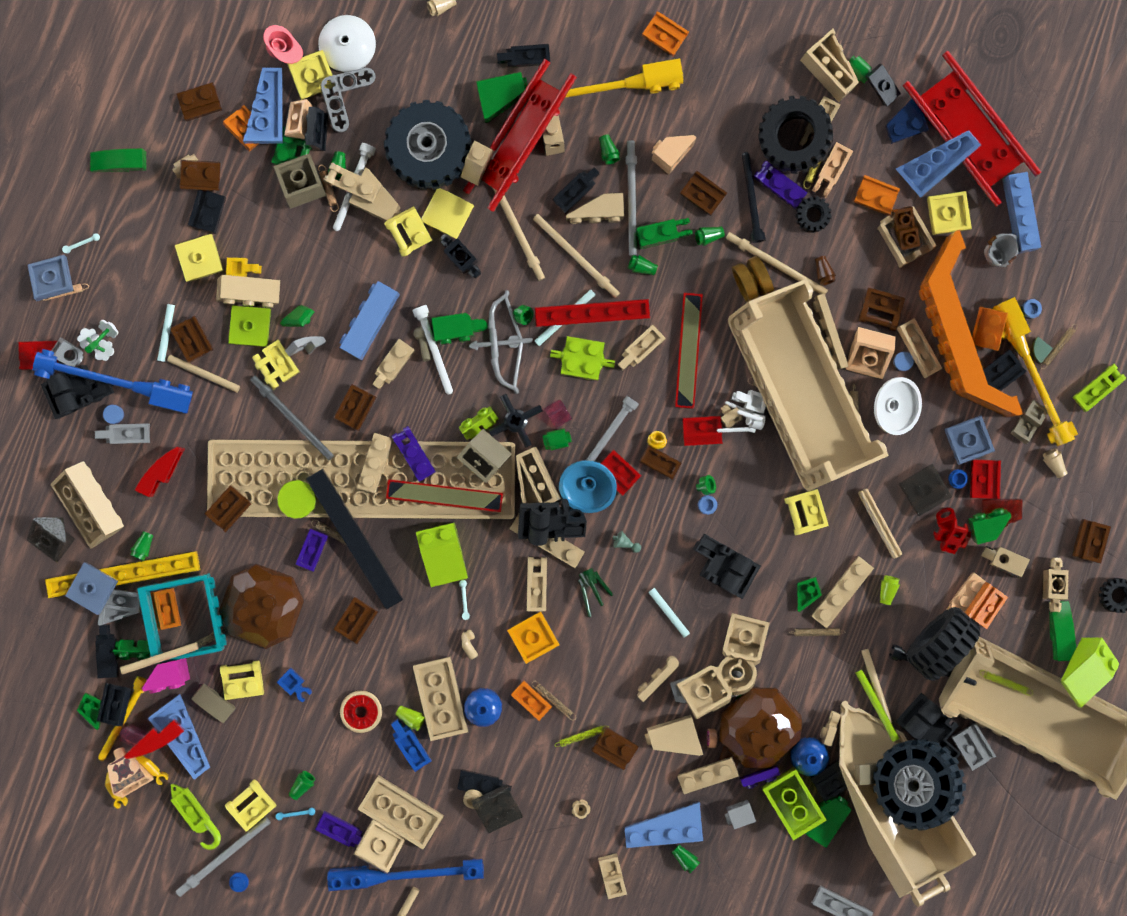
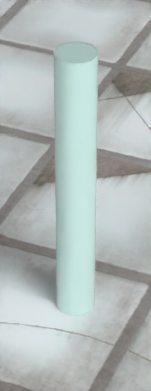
[157,304,175,362]
[648,588,690,638]

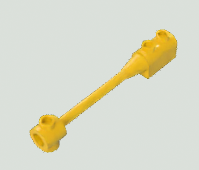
[565,59,683,98]
[993,297,1078,446]

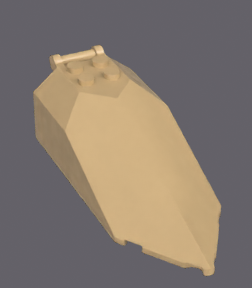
[839,701,976,907]

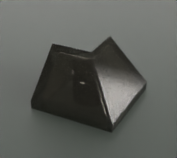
[27,517,75,562]

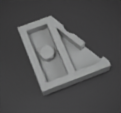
[98,589,141,625]

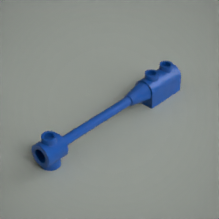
[32,349,193,413]
[327,859,484,891]

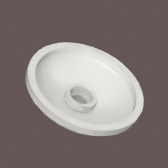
[318,15,376,73]
[874,377,922,435]

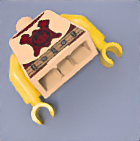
[105,747,169,809]

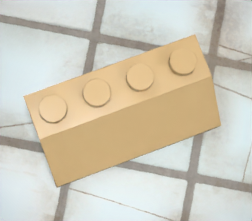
[50,461,124,549]

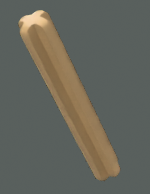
[858,489,902,559]

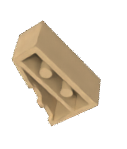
[800,29,859,102]
[216,275,280,308]
[516,447,561,503]

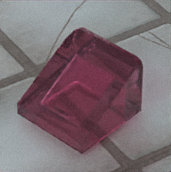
[544,400,572,429]

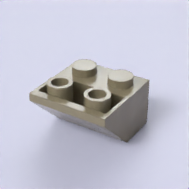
[456,429,512,483]

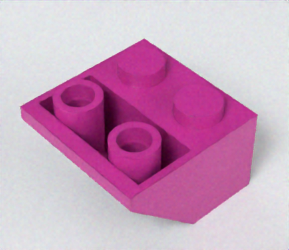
[142,658,190,694]

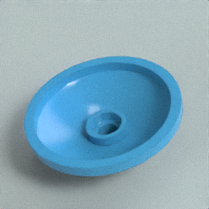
[559,461,617,513]

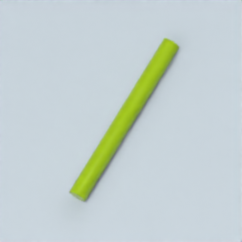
[855,669,899,742]

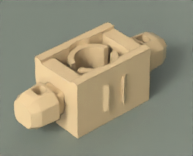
[1043,558,1069,612]

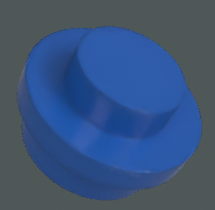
[948,470,968,489]
[229,872,249,892]

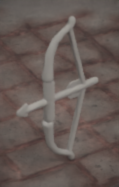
[469,290,533,394]

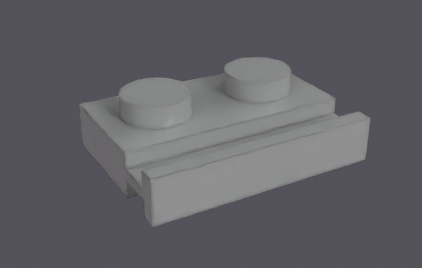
[951,722,996,771]

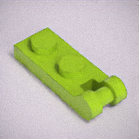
[1072,363,1126,412]

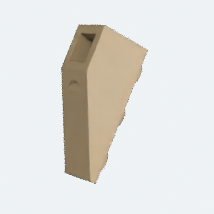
[566,193,624,224]

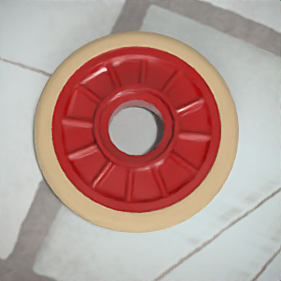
[340,691,382,733]

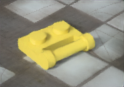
[384,206,432,256]
[784,489,829,535]
[220,660,264,700]
[225,779,277,832]

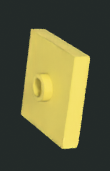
[287,50,335,100]
[927,191,972,235]
[175,234,224,282]

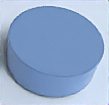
[1021,299,1042,319]
[893,352,914,371]
[103,405,124,424]
[698,495,717,515]

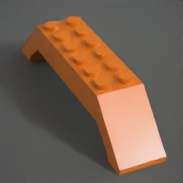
[919,230,1023,417]

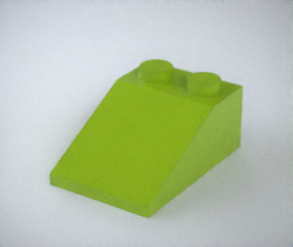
[416,523,468,587]
[1060,638,1119,707]
[761,767,827,840]

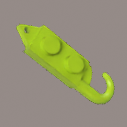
[170,783,221,850]

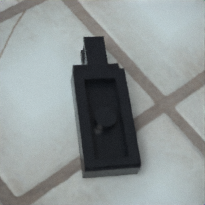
[497,44,550,67]
[552,167,600,214]
[95,624,119,679]
[457,769,512,797]

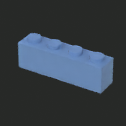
[1002,172,1041,254]
[340,281,400,360]

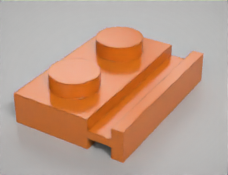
[642,11,689,57]
[223,105,258,152]
[853,175,900,216]
[972,306,1008,351]
[965,582,1008,629]
[150,588,181,630]

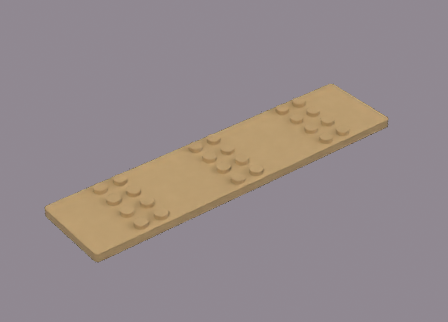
[207,440,515,519]

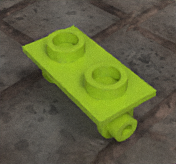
[459,406,499,441]

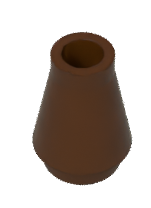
[815,256,836,286]

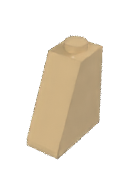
[349,168,401,222]
[644,715,703,756]

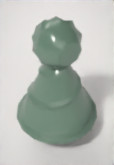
[612,531,641,553]

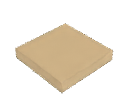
[353,819,406,874]

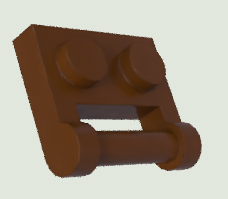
[858,287,905,331]

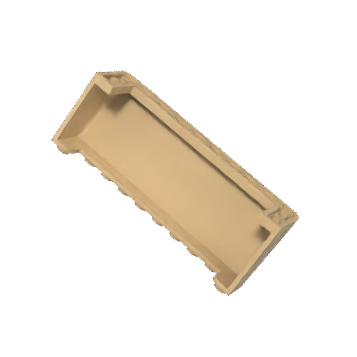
[728,279,889,491]
[939,637,1127,800]

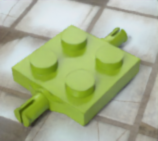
[550,336,615,381]

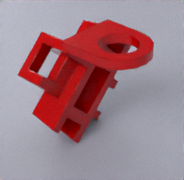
[933,507,971,554]

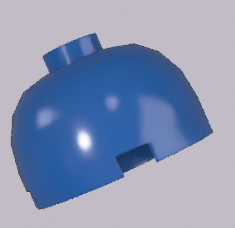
[464,688,502,727]
[790,737,829,777]

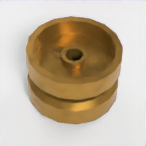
[732,256,774,303]

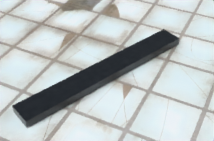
[306,469,403,610]

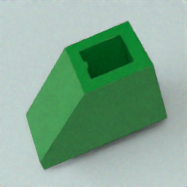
[968,508,1011,545]

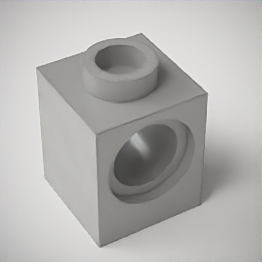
[52,337,84,367]
[724,800,756,829]

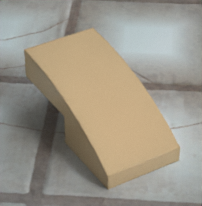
[598,853,627,899]

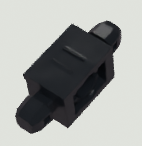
[440,234,481,279]

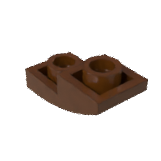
[892,206,920,250]

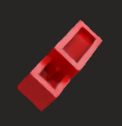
[135,447,185,497]
[124,719,185,759]

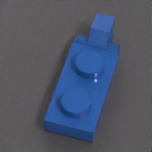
[391,719,431,772]

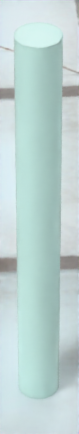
[534,289,595,346]

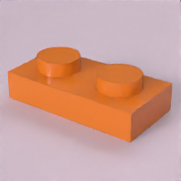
[511,680,552,721]

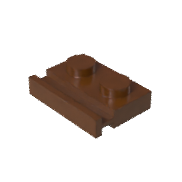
[177,82,222,122]
[179,159,220,191]
[680,170,727,216]
[170,316,214,363]
[334,384,377,431]
[204,485,253,532]
[1072,519,1111,564]
[334,597,379,644]
[591,726,639,770]

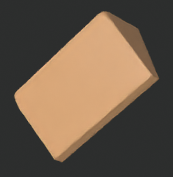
[284,99,313,139]

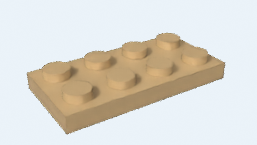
[413,656,468,741]
[358,775,444,849]

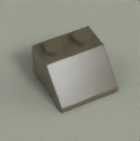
[274,153,326,209]

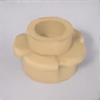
[572,800,590,819]

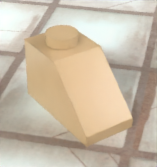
[461,141,495,186]

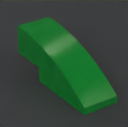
[90,148,146,172]
[1049,601,1076,661]

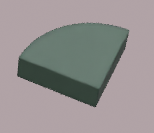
[1033,337,1053,364]

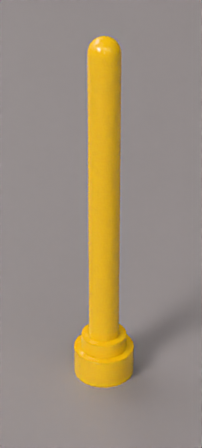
[98,676,147,761]

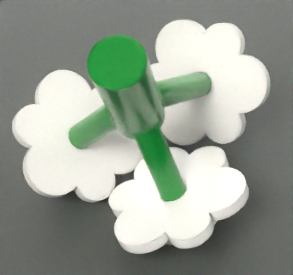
[77,320,118,361]

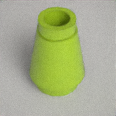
[880,575,900,605]
[395,706,425,731]

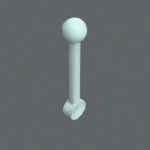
[62,233,100,254]
[459,580,470,620]

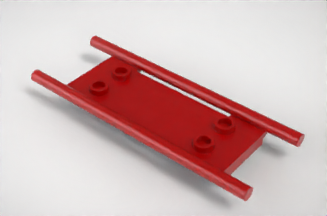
[902,51,1041,207]
[463,59,577,212]

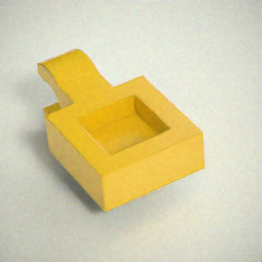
[226,257,262,277]

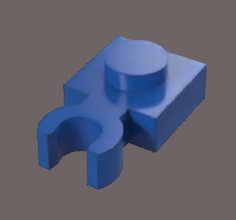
[277,668,312,702]

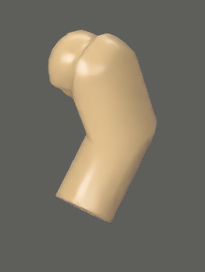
[461,630,478,660]

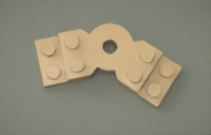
[677,613,769,719]

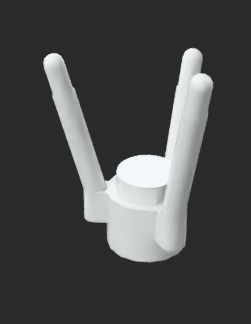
[717,401,765,433]

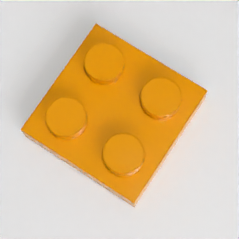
[507,611,560,664]

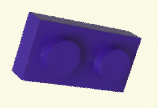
[296,529,328,572]
[739,765,780,789]

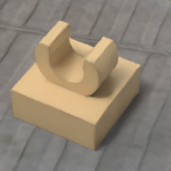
[721,404,743,428]

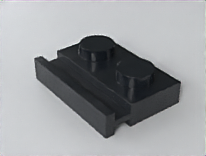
[305,107,328,151]
[188,190,226,234]
[983,350,1027,391]
[97,683,132,727]
[809,759,848,803]

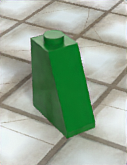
[476,72,528,123]
[805,795,852,848]

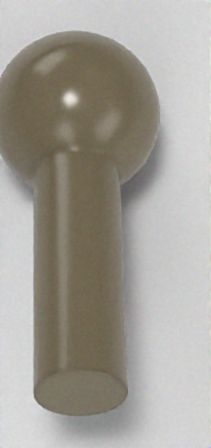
[414,326,431,362]

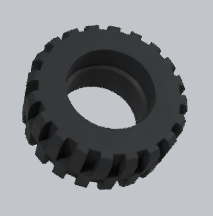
[758,96,833,174]
[906,607,981,681]

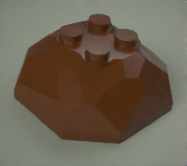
[219,564,304,649]
[719,688,802,768]

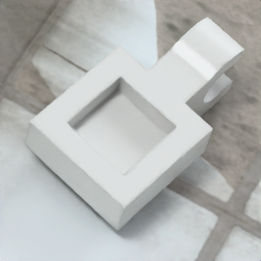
[731,390,766,415]

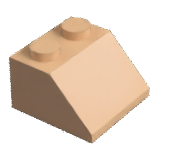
[652,135,696,175]
[846,327,895,379]

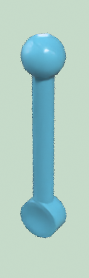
[275,808,315,820]

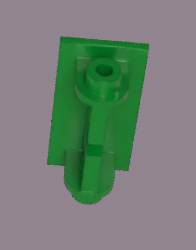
[113,640,151,660]

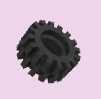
[795,196,832,233]
[1099,578,1127,613]

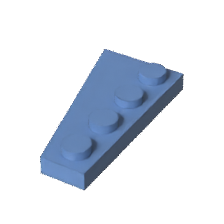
[243,68,283,144]
[896,131,981,198]
[148,694,210,779]
[624,801,703,848]

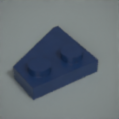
[885,99,929,144]

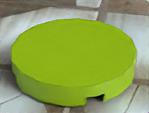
[277,480,317,519]

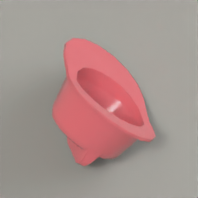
[263,25,303,64]

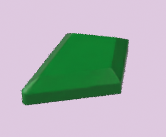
[280,305,315,327]
[797,577,822,612]
[77,693,101,730]

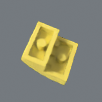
[421,188,474,239]

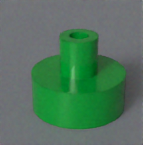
[513,305,534,325]
[696,475,716,495]

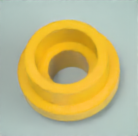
[648,431,667,449]

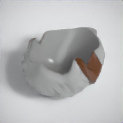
[984,234,1019,267]

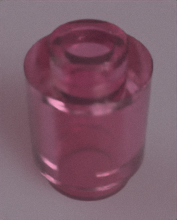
[119,724,147,747]

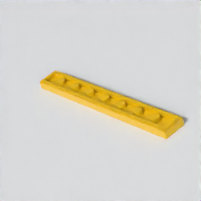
[45,551,200,598]

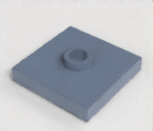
[28,255,73,301]
[944,415,995,465]
[65,562,118,615]

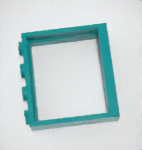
[137,573,227,664]

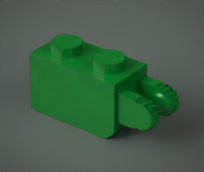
[636,218,693,250]
[432,313,488,345]

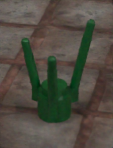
[578,568,613,617]

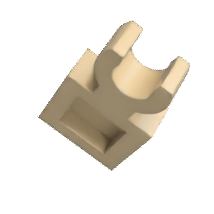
[820,711,841,746]

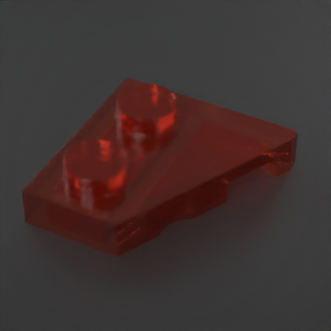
[982,498,1023,527]

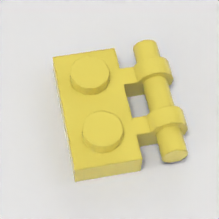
[252,340,300,390]

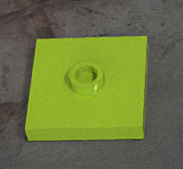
[229,305,271,347]

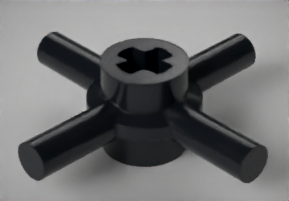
[488,394,543,448]

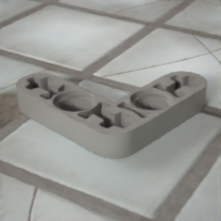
[321,68,375,133]

